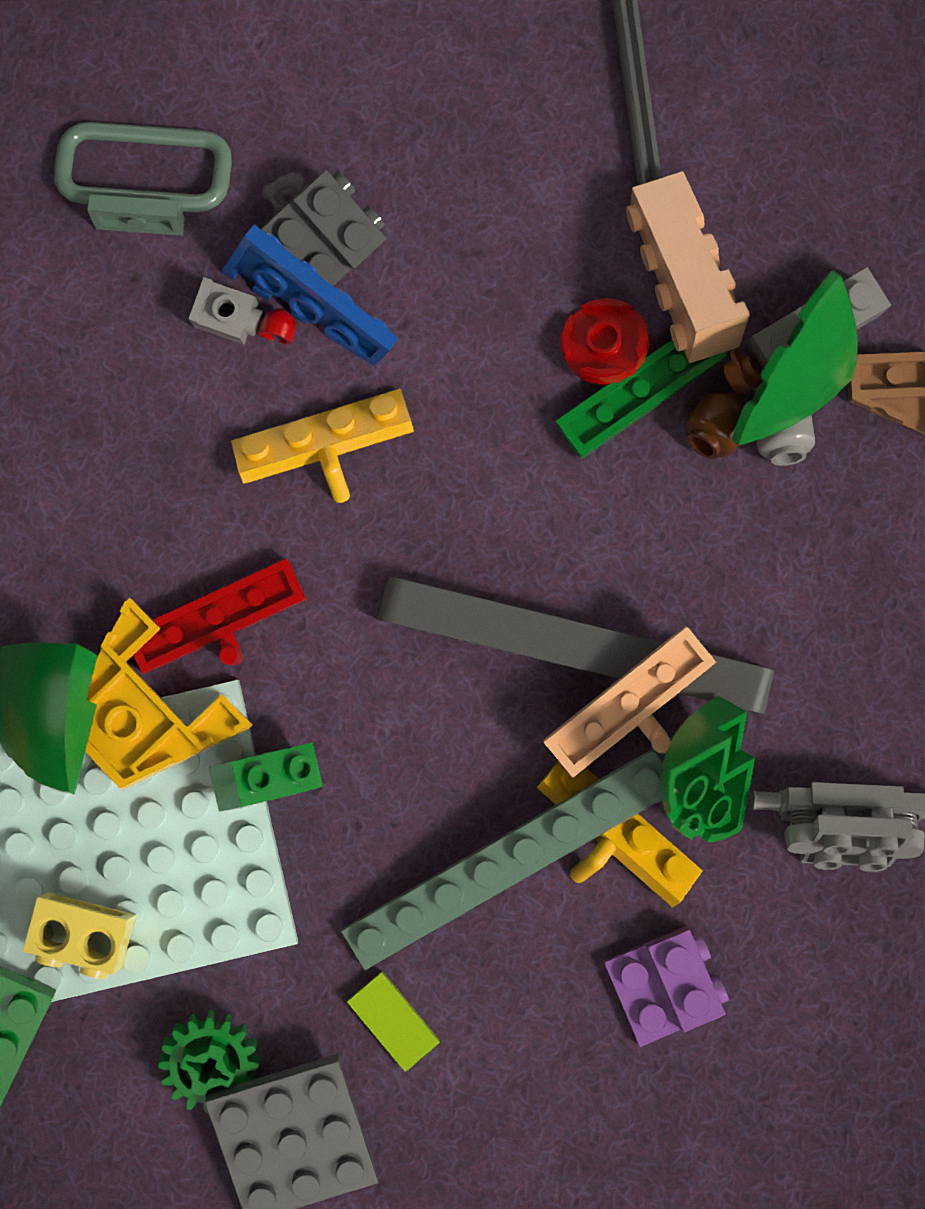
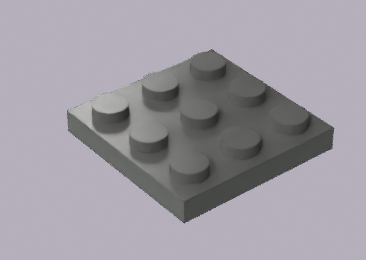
[205,1054,378,1209]

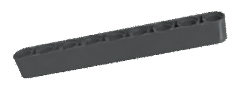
[377,577,775,715]

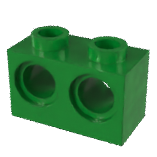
[209,742,323,812]

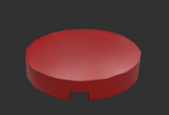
[560,298,650,385]

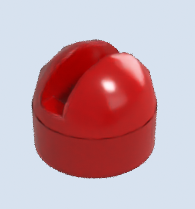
[258,308,296,345]

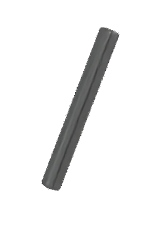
[612,0,662,186]

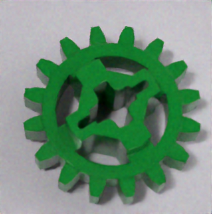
[158,1010,259,1113]

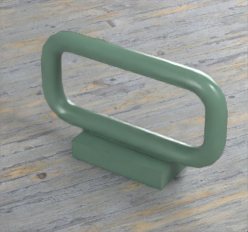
[54,122,232,236]

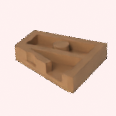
[847,352,925,436]

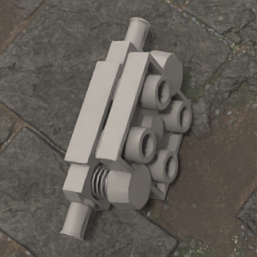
[751,782,925,872]

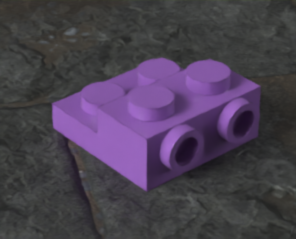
[604,926,729,1047]

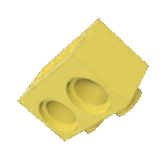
[23,892,136,979]

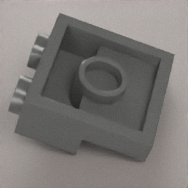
[261,170,387,286]

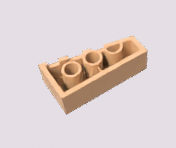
[626,171,750,363]

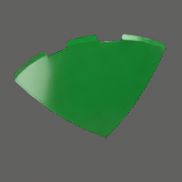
[731,271,858,445]
[0,643,98,795]
[662,696,755,843]

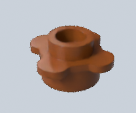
[724,349,762,395]

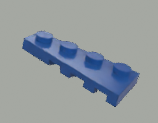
[221,225,398,366]

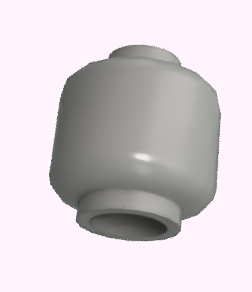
[757,415,815,466]

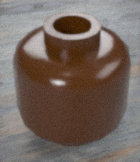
[685,392,746,459]

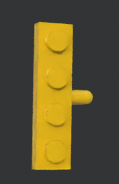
[231,388,414,503]
[536,760,703,908]

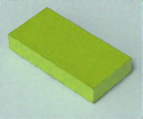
[347,971,440,1072]

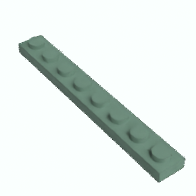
[341,748,664,970]

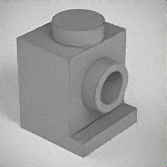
[188,277,263,345]

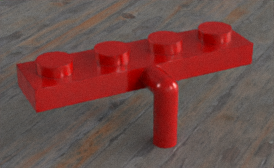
[134,558,307,674]

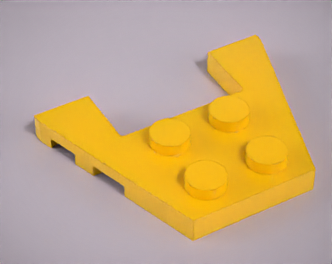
[85,597,253,790]

